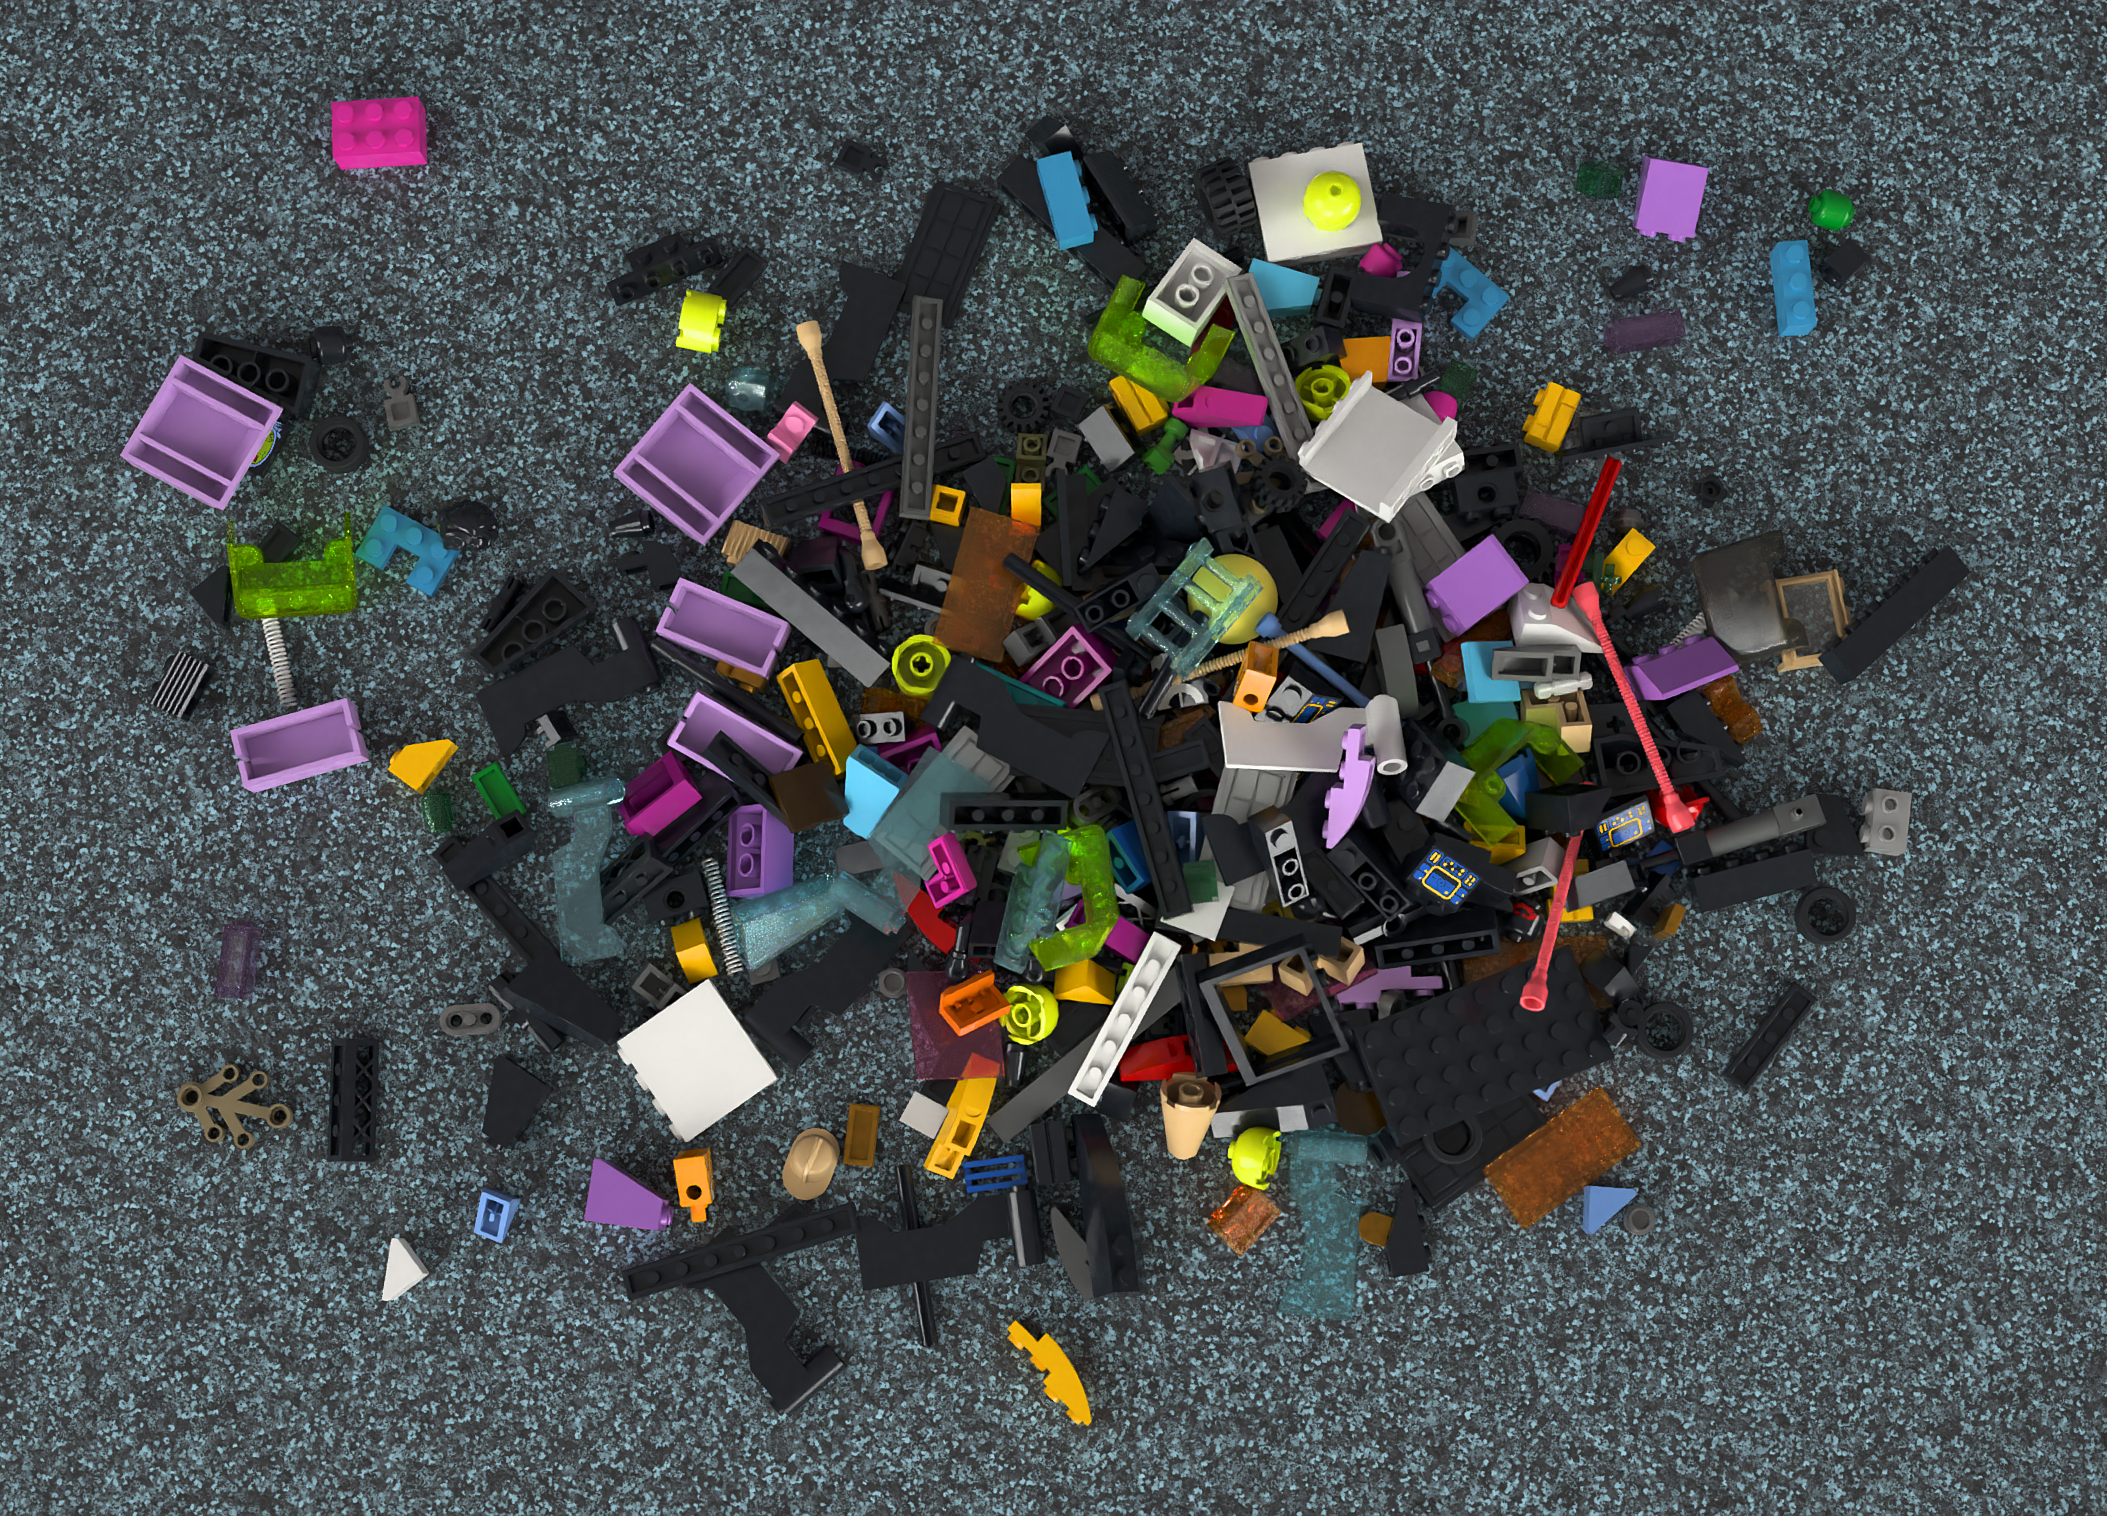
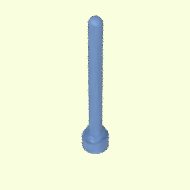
[1254,611,1371,708]

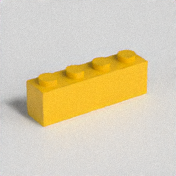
[776,658,857,780]

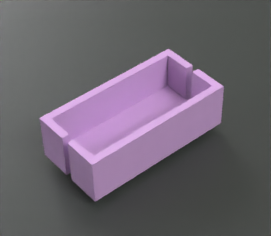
[656,577,792,683]
[667,688,803,781]
[230,698,369,793]

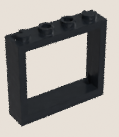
[1199,933,1353,1086]

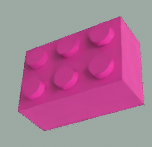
[331,96,428,170]

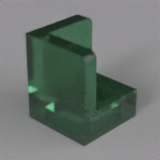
[1575,161,1625,200]
[1437,358,1479,409]
[1183,860,1220,904]

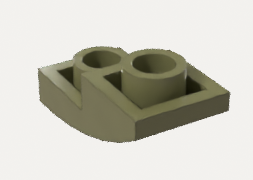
[1015,433,1048,497]

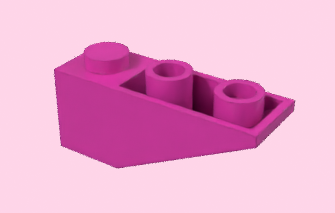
[1172,386,1269,428]

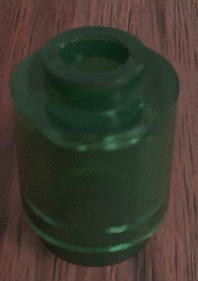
[420,789,455,834]

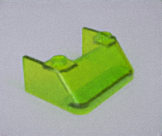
[1087,274,1236,403]
[226,512,357,619]
[1454,717,1585,848]
[1017,824,1119,972]

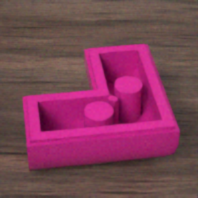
[925,833,977,909]

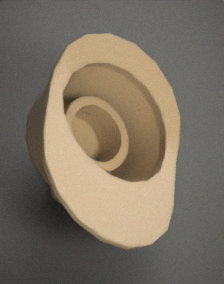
[782,1128,840,1200]

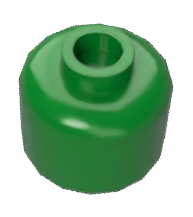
[1808,189,1855,231]

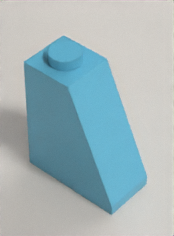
[1235,258,1323,321]
[843,744,910,840]

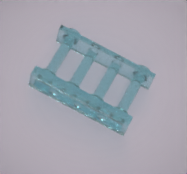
[1125,537,1263,681]
[993,830,1073,974]

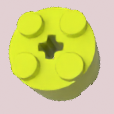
[676,289,727,354]
[892,635,951,700]

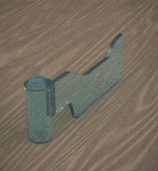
[827,745,990,936]
[548,776,625,965]
[1278,1130,1367,1320]

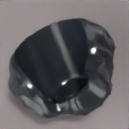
[437,499,499,550]

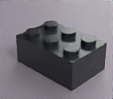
[1386,717,1476,822]

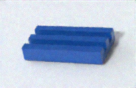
[963,1154,1027,1193]

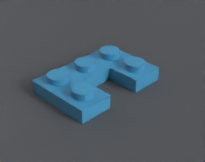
[1432,247,1510,342]
[355,505,462,598]

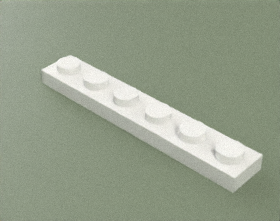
[1067,930,1181,1107]

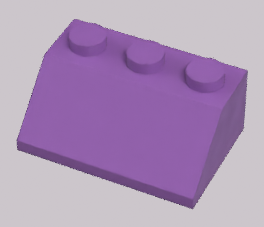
[1623,634,1739,701]
[726,804,794,898]

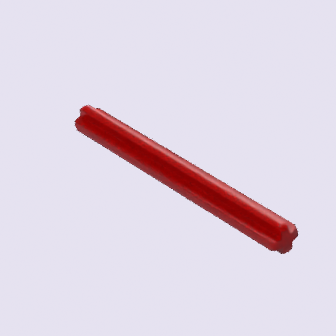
[1550,457,1622,609]

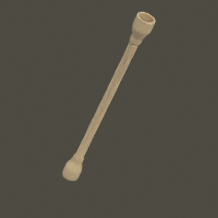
[796,321,888,570]
[1090,609,1350,712]

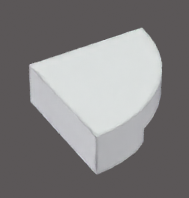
[1604,912,1635,940]

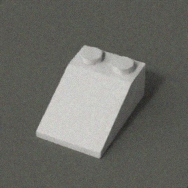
[1142,238,1242,347]
[1507,583,1604,653]

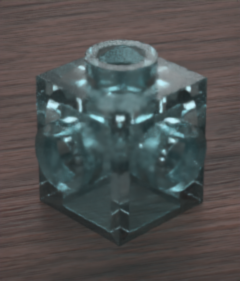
[725,366,770,411]

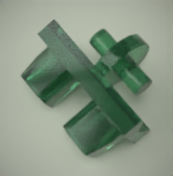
[1572,549,1622,602]

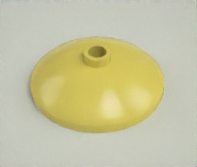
[1187,554,1278,645]

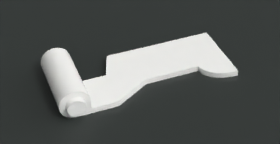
[1218,694,1408,775]

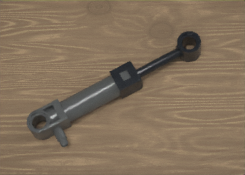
[1355,518,1470,747]
[1588,794,1827,872]

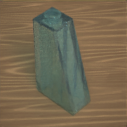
[730,872,846,972]

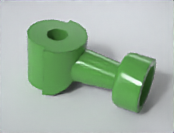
[1141,418,1189,475]

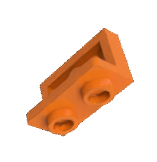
[939,969,1011,1037]

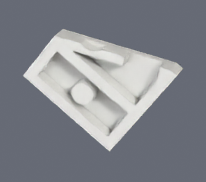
[1188,429,1245,473]

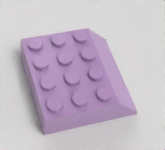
[120,355,283,511]
[613,383,781,546]

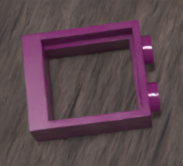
[818,460,897,546]
[614,750,702,837]
[1066,899,1151,964]

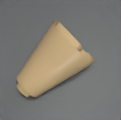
[1160,1072,1222,1160]

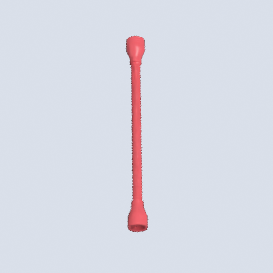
[1572,582,1695,833]
[1520,782,1596,1011]

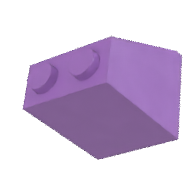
[1632,155,1709,242]
[1422,534,1530,637]
[584,1158,674,1231]

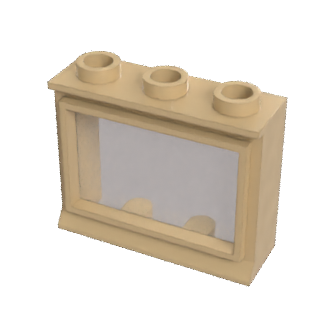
[1760,569,1851,672]

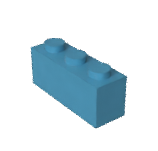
[1037,151,1098,250]
[1770,240,1817,337]

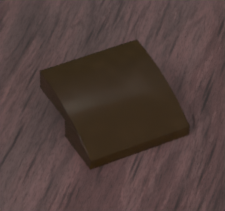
[768,760,850,833]

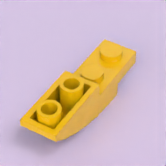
[923,1053,999,1179]
[1007,1319,1092,1426]

